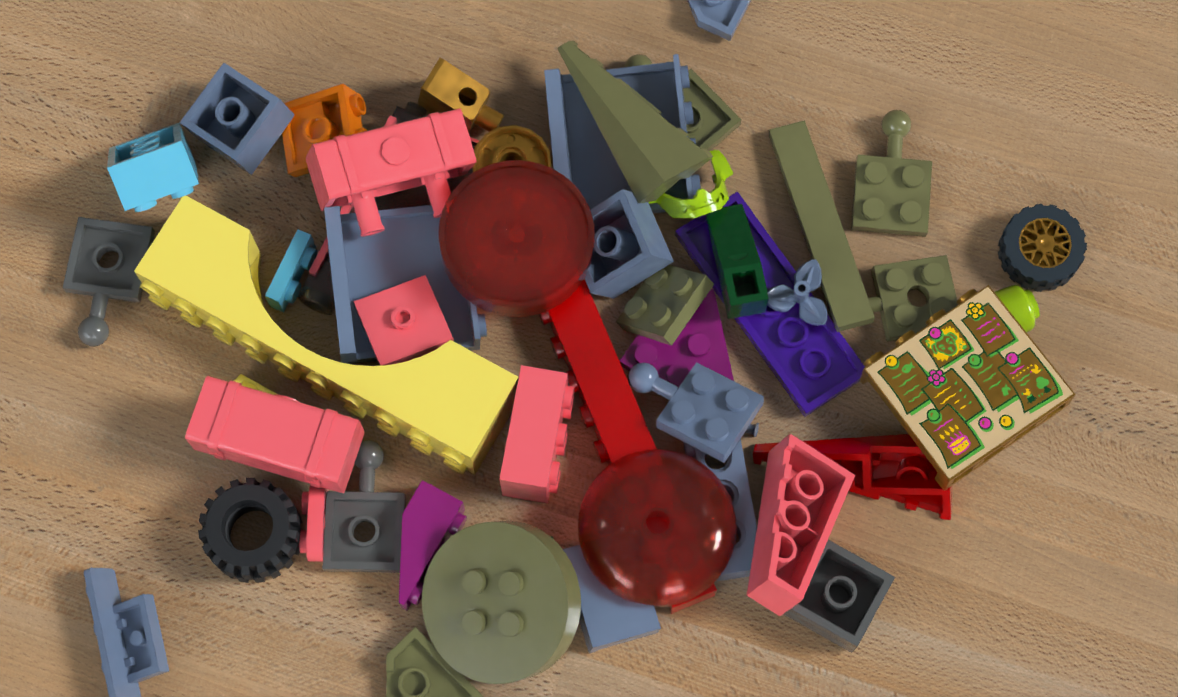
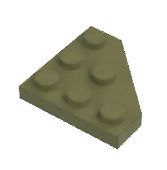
[385,627,484,697]

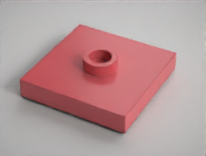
[353,275,454,366]

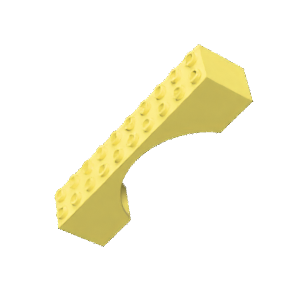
[134,196,519,475]

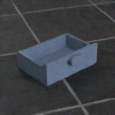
[563,531,661,654]

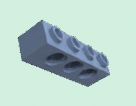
[683,439,757,582]

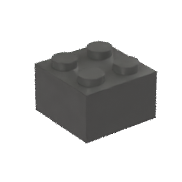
[784,540,895,653]

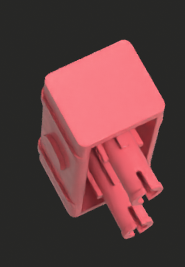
[306,108,476,237]
[185,376,364,494]

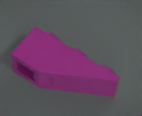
[399,480,467,611]

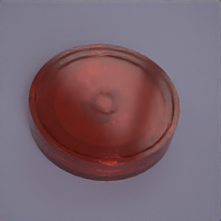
[439,160,595,317]

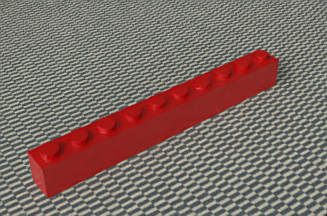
[521,240,717,614]

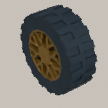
[998,204,1087,292]

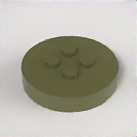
[422,521,581,684]

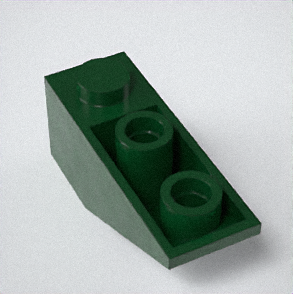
[705,204,769,319]

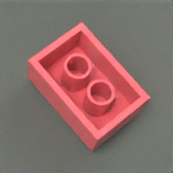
[499,365,574,504]

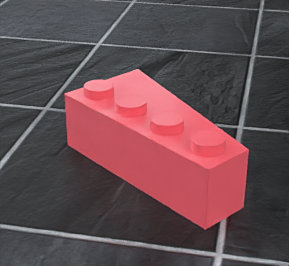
[747,434,855,616]

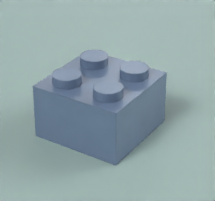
[180,63,295,175]
[564,189,674,299]

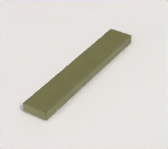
[769,120,875,332]

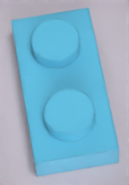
[265,229,318,313]

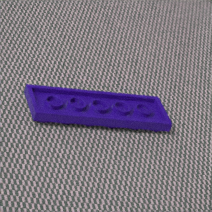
[675,191,865,417]

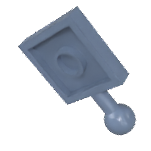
[628,362,764,463]

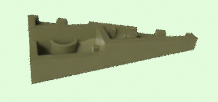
[557,41,713,203]

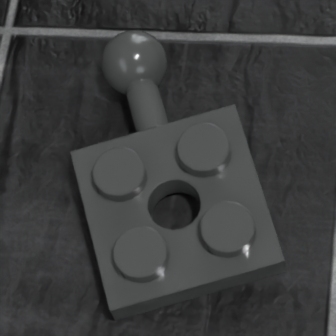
[63,217,155,347]
[322,440,406,573]

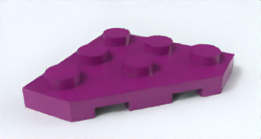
[620,289,734,387]

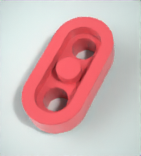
[299,486,329,562]

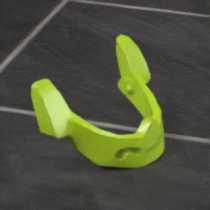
[648,150,733,218]

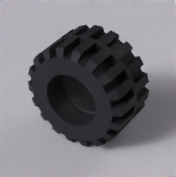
[198,478,303,583]

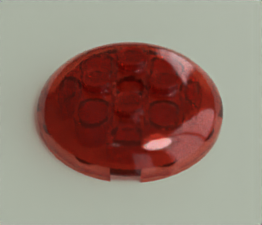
[578,449,737,607]

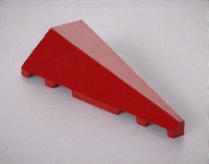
[753,434,952,520]

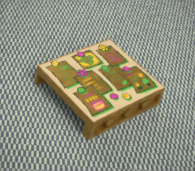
[860,285,1076,491]

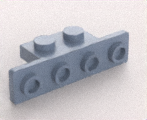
[84,567,169,697]

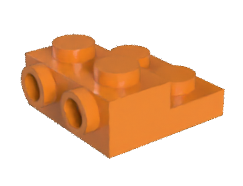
[282,84,367,178]

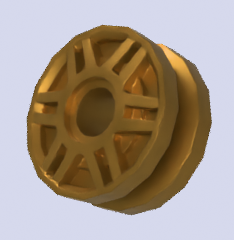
[473,125,551,211]

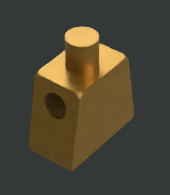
[416,57,504,134]

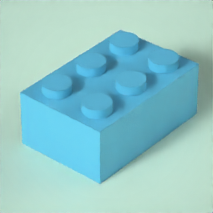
[107,122,199,212]

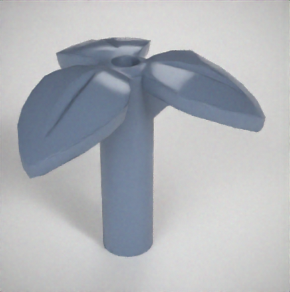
[767,259,828,326]

